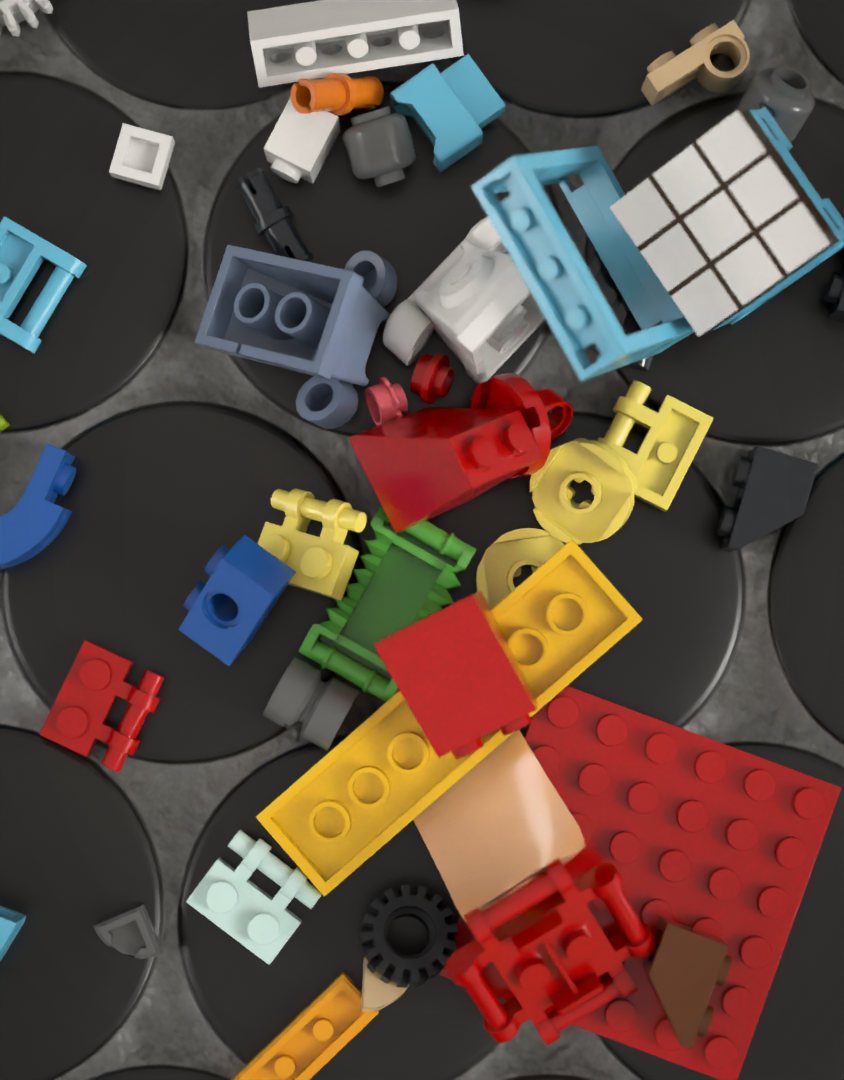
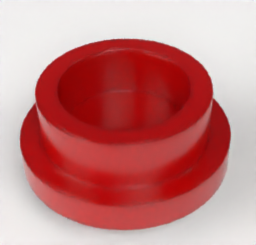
[411,353,454,404]

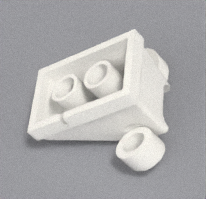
[383,216,546,385]

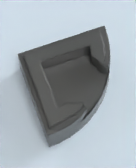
[93,904,164,959]

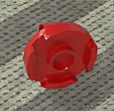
[471,373,573,479]

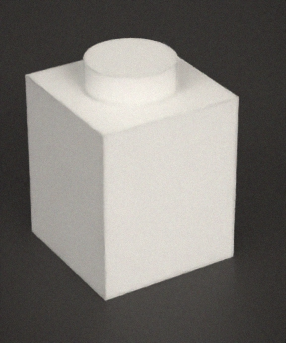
[264,98,340,184]

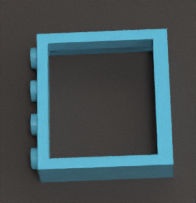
[471,146,695,381]

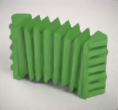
[298,505,477,702]

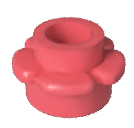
[365,377,408,426]

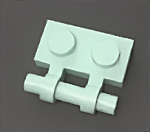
[186,830,322,965]

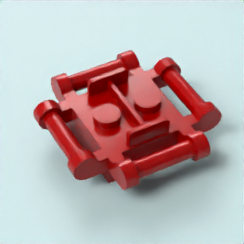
[445,857,658,1046]

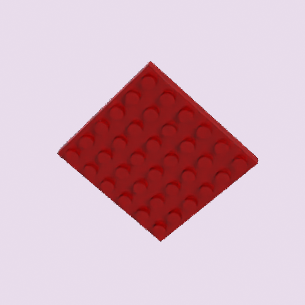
[439,686,841,1080]

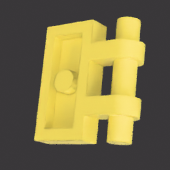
[597,380,714,512]
[257,488,367,601]

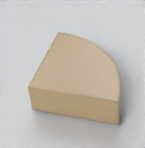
[361,957,410,1012]

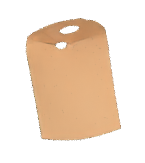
[413,730,586,922]

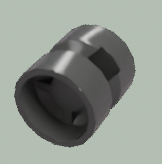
[263,656,360,751]

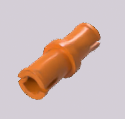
[290,73,384,116]

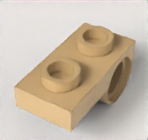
[641,20,750,106]

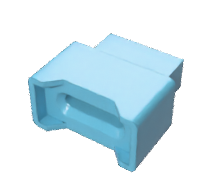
[390,54,506,173]

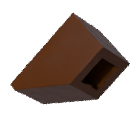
[643,916,732,1049]

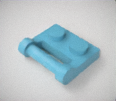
[0,216,87,354]

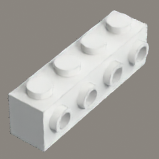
[247,0,464,88]

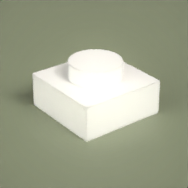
[109,123,175,190]

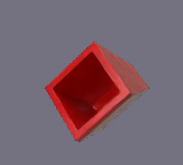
[349,407,544,533]
[374,590,538,760]

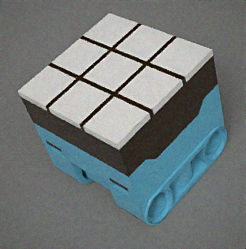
[610,107,844,337]

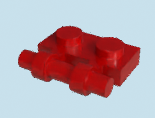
[39,640,165,772]

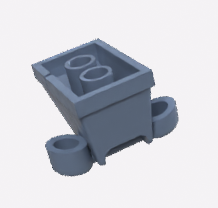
[194,245,397,429]

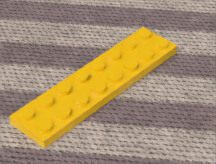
[256,539,643,897]

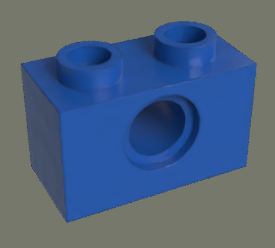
[178,535,296,666]

